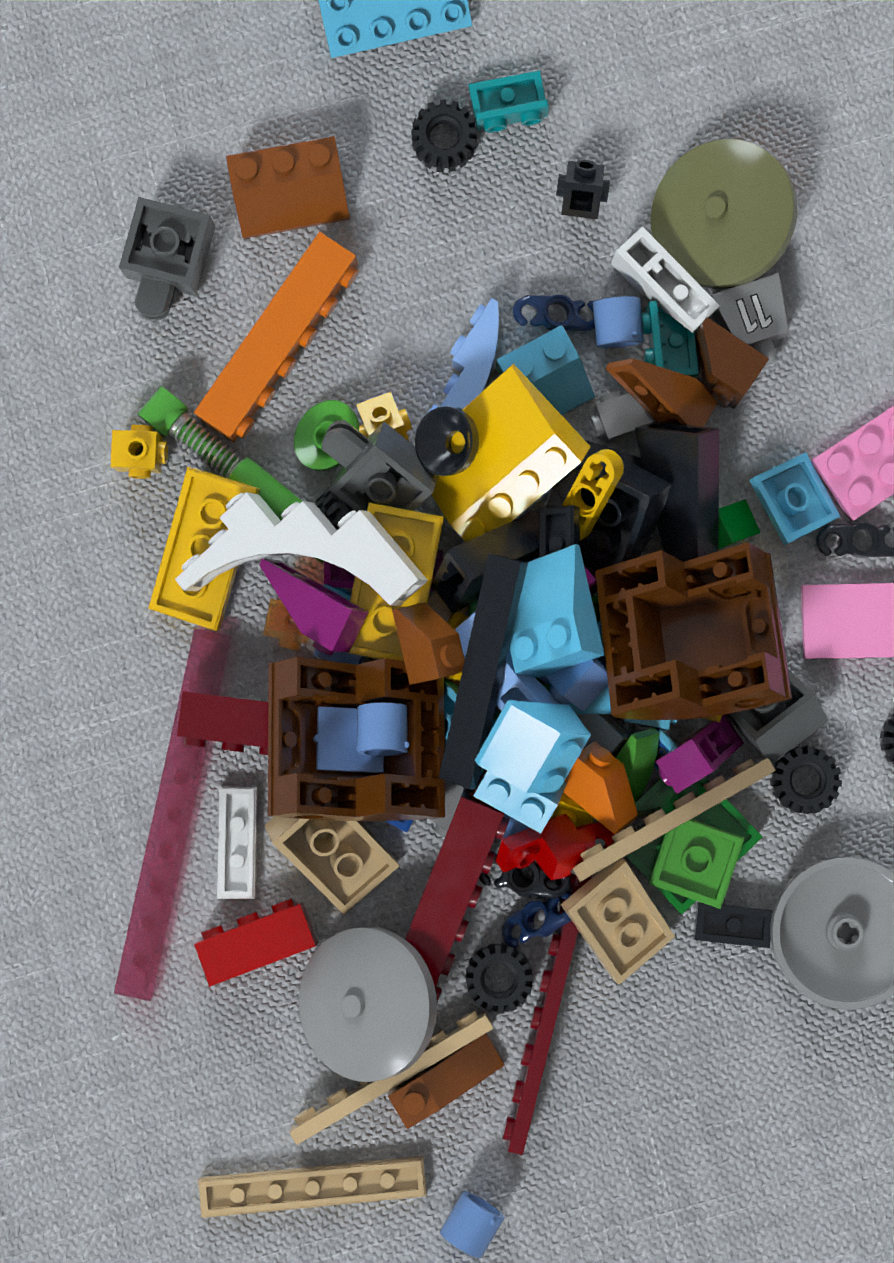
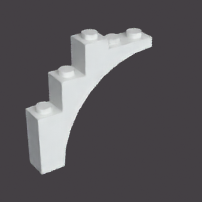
[175,492,428,606]

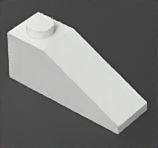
[611,226,720,333]

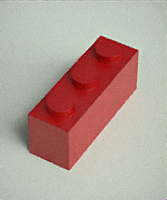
[194,898,318,987]

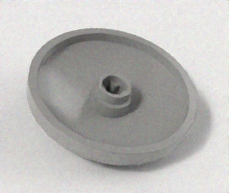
[770,857,894,1010]
[299,927,437,1082]

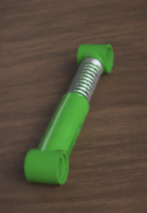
[137,386,324,564]

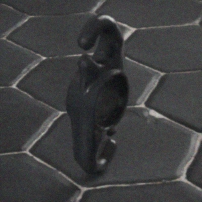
[816,523,894,558]
[479,854,571,899]

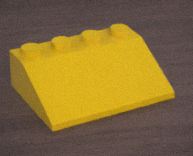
[431,363,591,542]

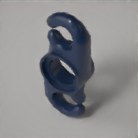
[513,295,595,332]
[502,891,573,948]

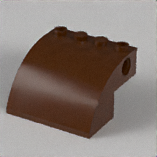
[595,542,792,720]
[268,657,445,821]

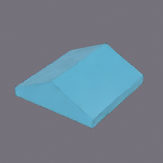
[749,452,841,545]

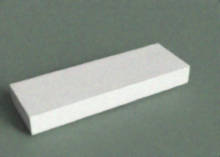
[217,786,258,899]

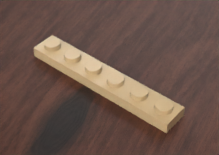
[573,758,776,882]
[289,1010,493,1145]

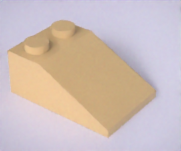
[264,817,400,915]

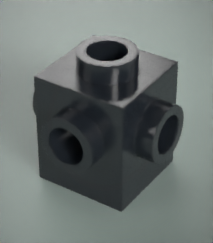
[556,160,610,219]

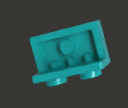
[468,70,549,133]
[642,301,699,377]

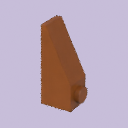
[605,358,717,427]
[388,1033,505,1129]

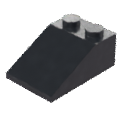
[580,458,672,579]

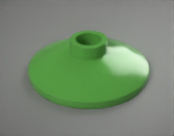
[294,400,359,471]

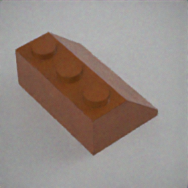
[226,136,350,239]

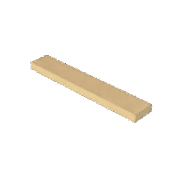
[198,1156,427,1218]

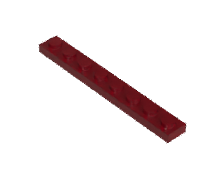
[502,874,592,1155]

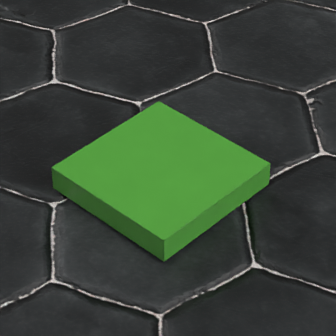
[648,819,745,909]

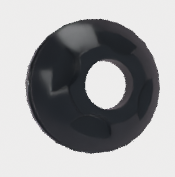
[415,406,479,476]

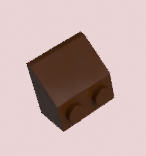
[695,317,769,409]

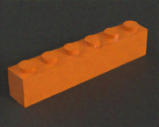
[193,231,359,443]

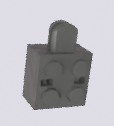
[119,197,215,321]
[322,420,439,512]

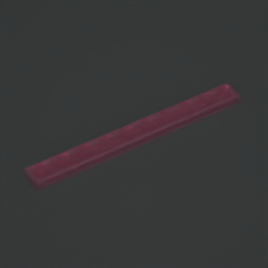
[114,628,232,1001]

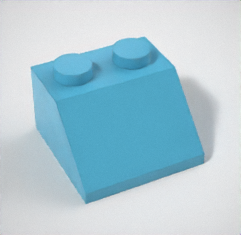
[496,325,595,415]
[475,700,591,794]

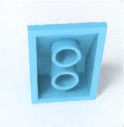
[509,544,604,678]

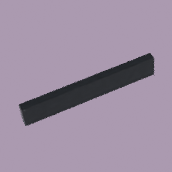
[439,553,528,789]

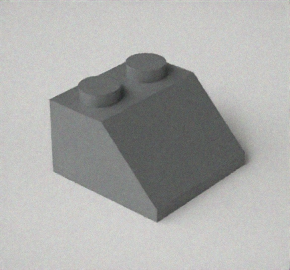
[726,669,829,765]

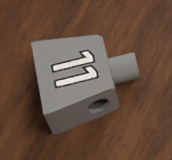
[711,273,788,367]

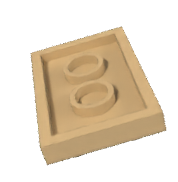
[561,859,675,985]

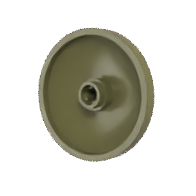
[651,139,798,289]

